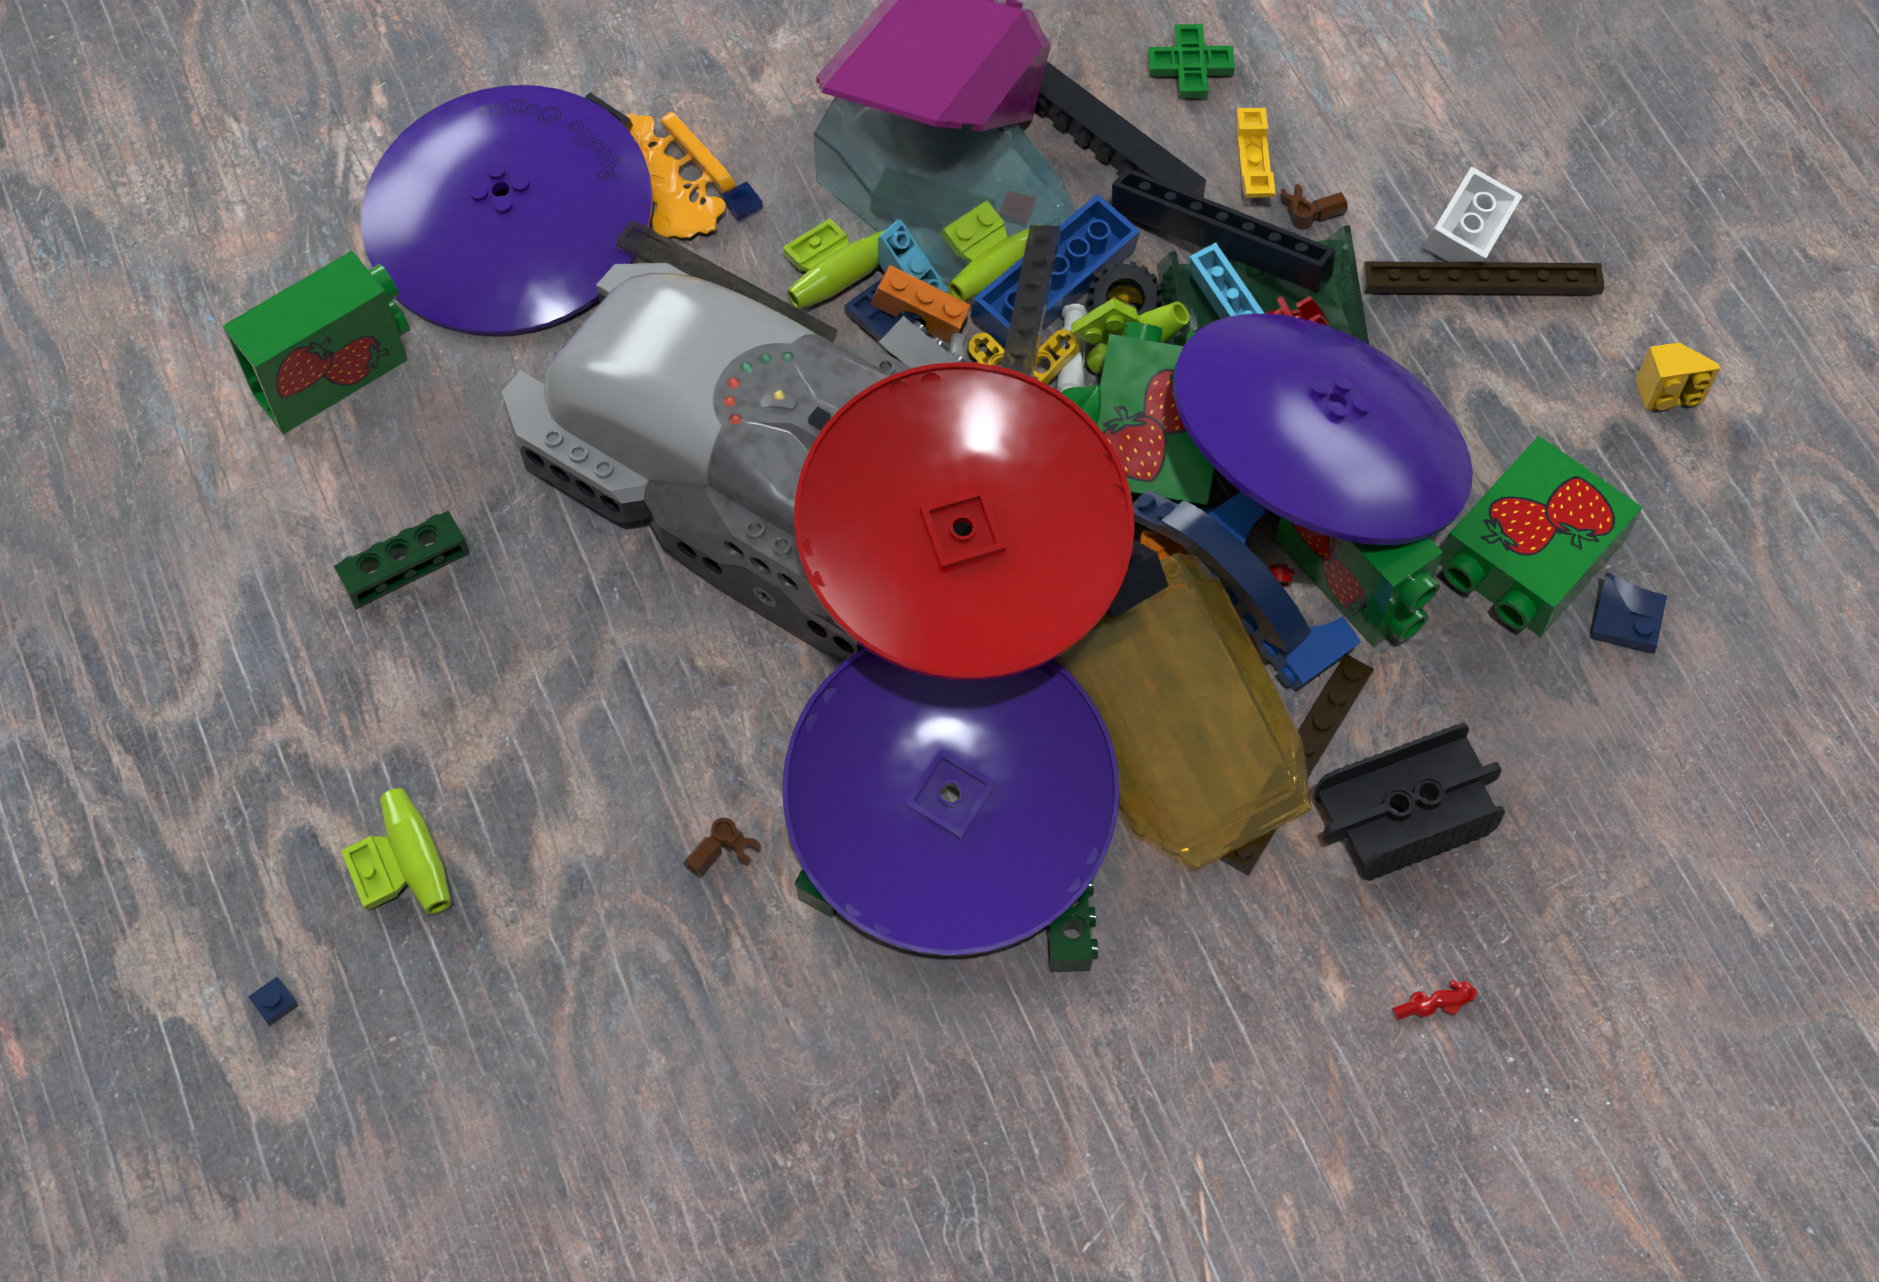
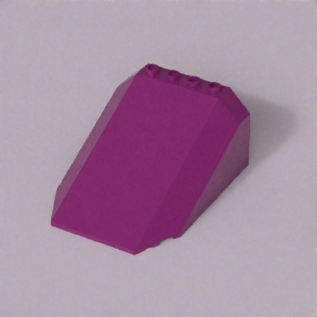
[816,0,1051,131]

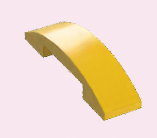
[1237,108,1276,198]

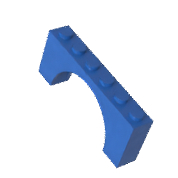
[1184,492,1361,691]

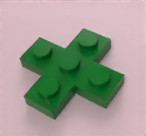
[1147,24,1235,98]

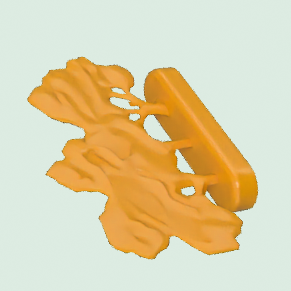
[627,111,737,238]

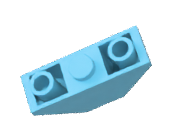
[878,219,948,292]

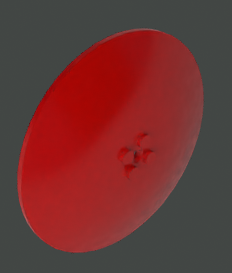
[794,362,1134,681]

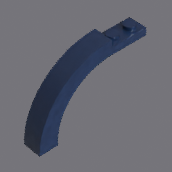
[1133,490,1311,653]

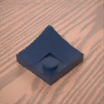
[844,278,926,341]
[1591,572,1667,653]

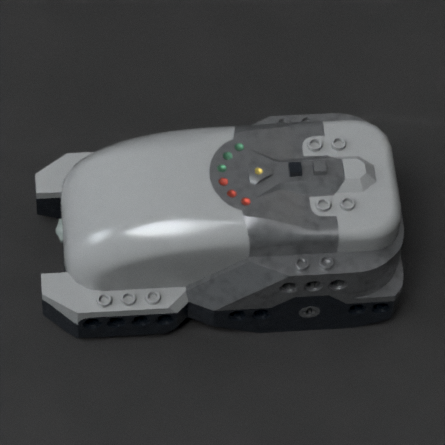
[501,263,972,661]

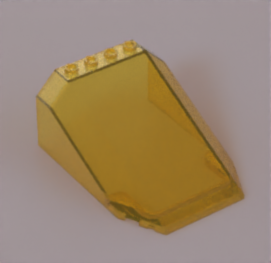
[1054,553,1311,870]

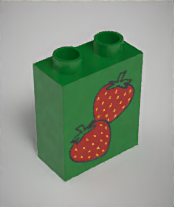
[222,250,410,435]
[1097,322,1214,508]
[1439,435,1643,637]
[1275,517,1443,648]

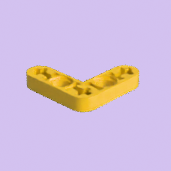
[968,329,1080,384]

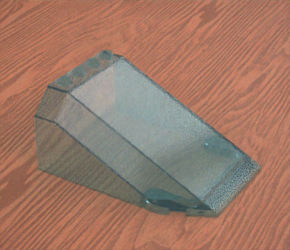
[813,97,1076,286]

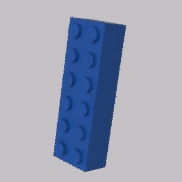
[971,194,1140,355]

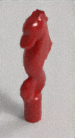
[1392,980,1478,1021]

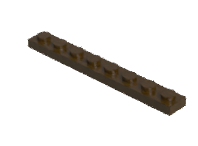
[1363,261,1605,294]
[1220,654,1374,876]

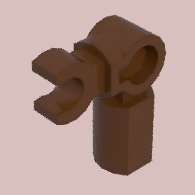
[1280,184,1348,229]
[683,817,761,877]

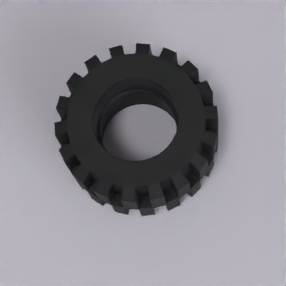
[1087,261,1163,316]

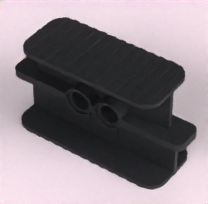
[1314,723,1505,881]

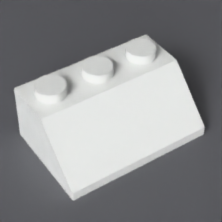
[1423,166,1522,262]

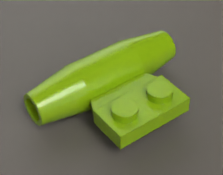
[940,200,1049,302]
[783,218,885,310]
[1071,298,1189,374]
[341,788,451,915]

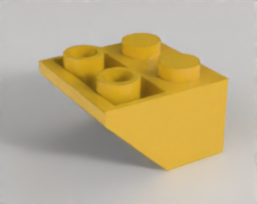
[1635,342,1720,410]

